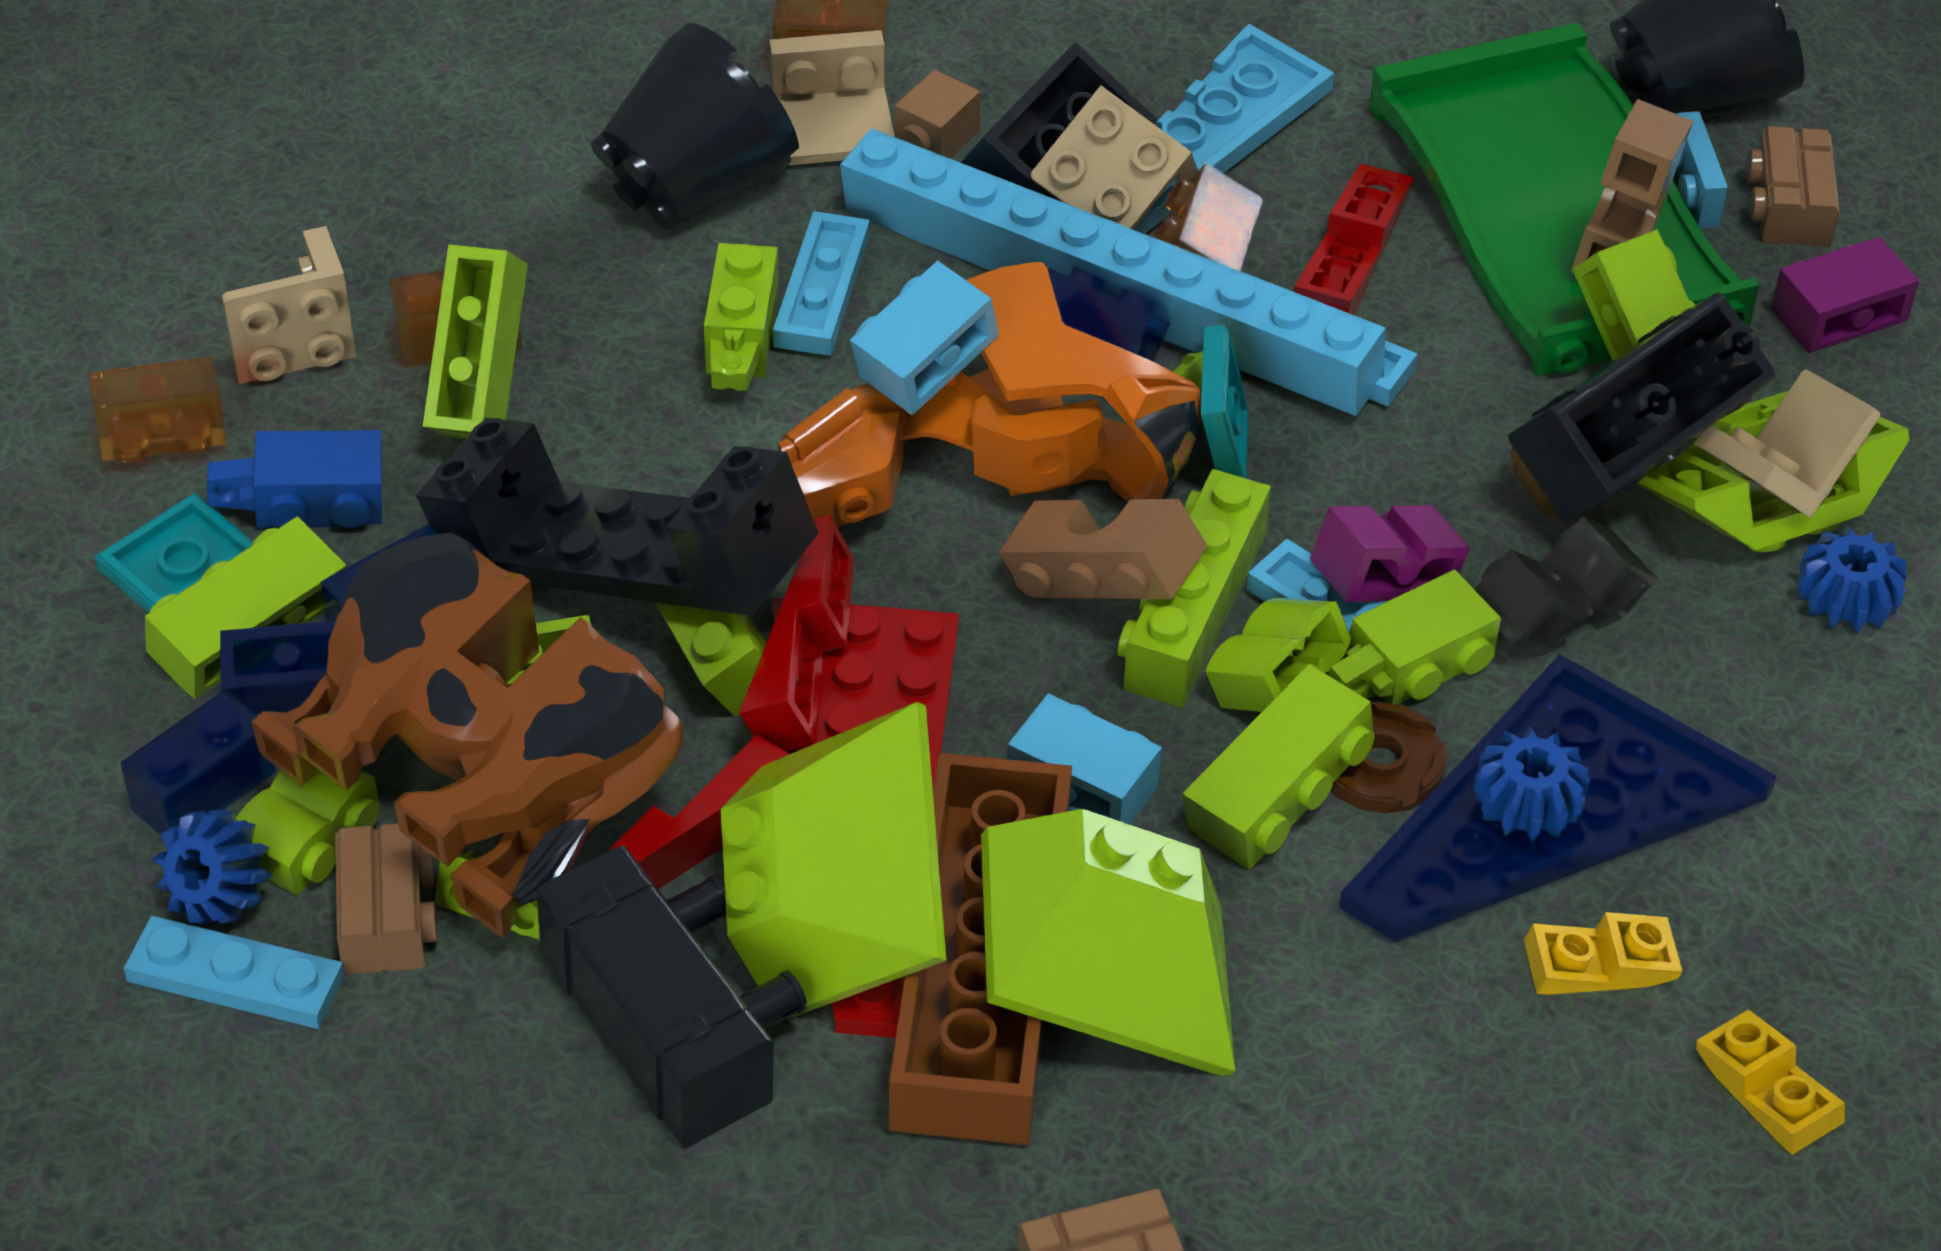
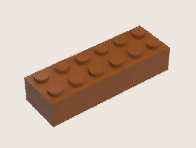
[889,753,1072,1145]

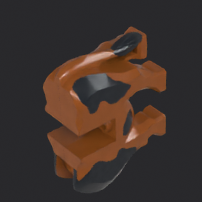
[251,533,683,939]

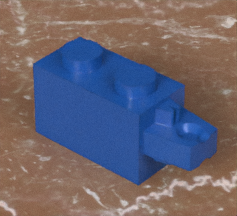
[206,430,382,528]

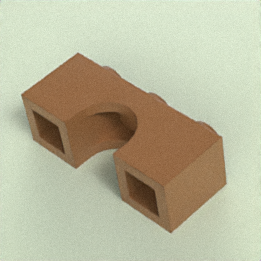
[1571,99,1693,273]
[998,499,1208,599]

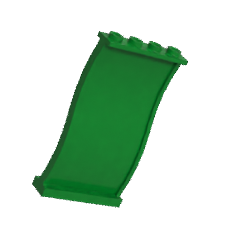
[1369,22,1760,376]

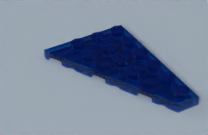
[1339,654,1777,942]

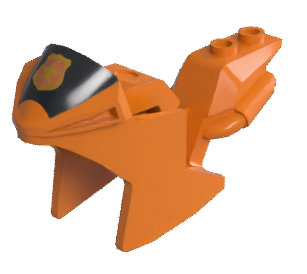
[777,262,1203,527]

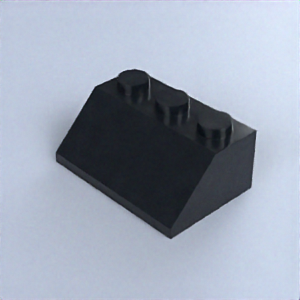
[961,42,1158,201]

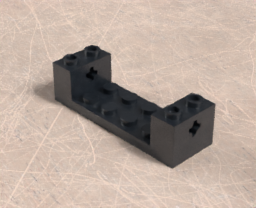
[415,418,819,616]

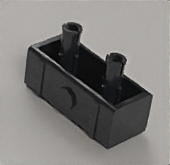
[1508,292,1776,522]
[537,846,807,1149]

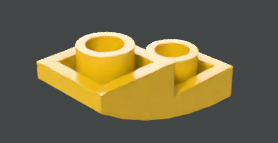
[1523,912,1683,995]
[1696,1009,1845,1155]

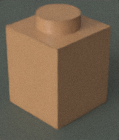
[895,69,981,158]

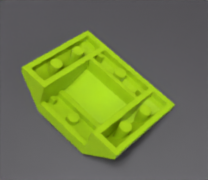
[1636,390,1909,552]
[721,702,946,1018]
[981,809,1235,1076]

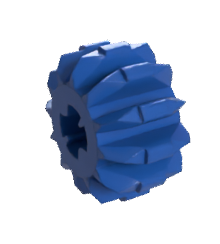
[1797,526,1907,634]
[1473,726,1590,842]
[152,809,273,925]

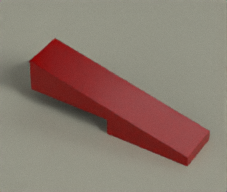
[1293,163,1415,315]
[739,514,855,751]
[607,735,790,889]

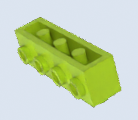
[1117,469,1271,709]

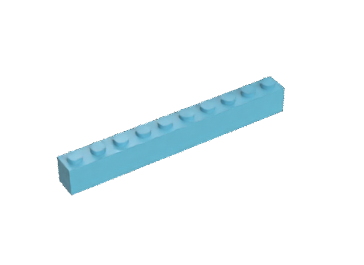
[840,128,1386,416]

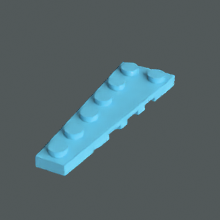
[1133,24,1335,234]

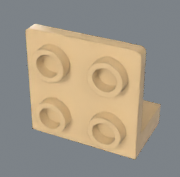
[769,30,895,165]
[1031,86,1198,229]
[222,226,357,384]
[1695,370,1880,518]

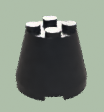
[1610,0,1805,114]
[591,23,799,229]

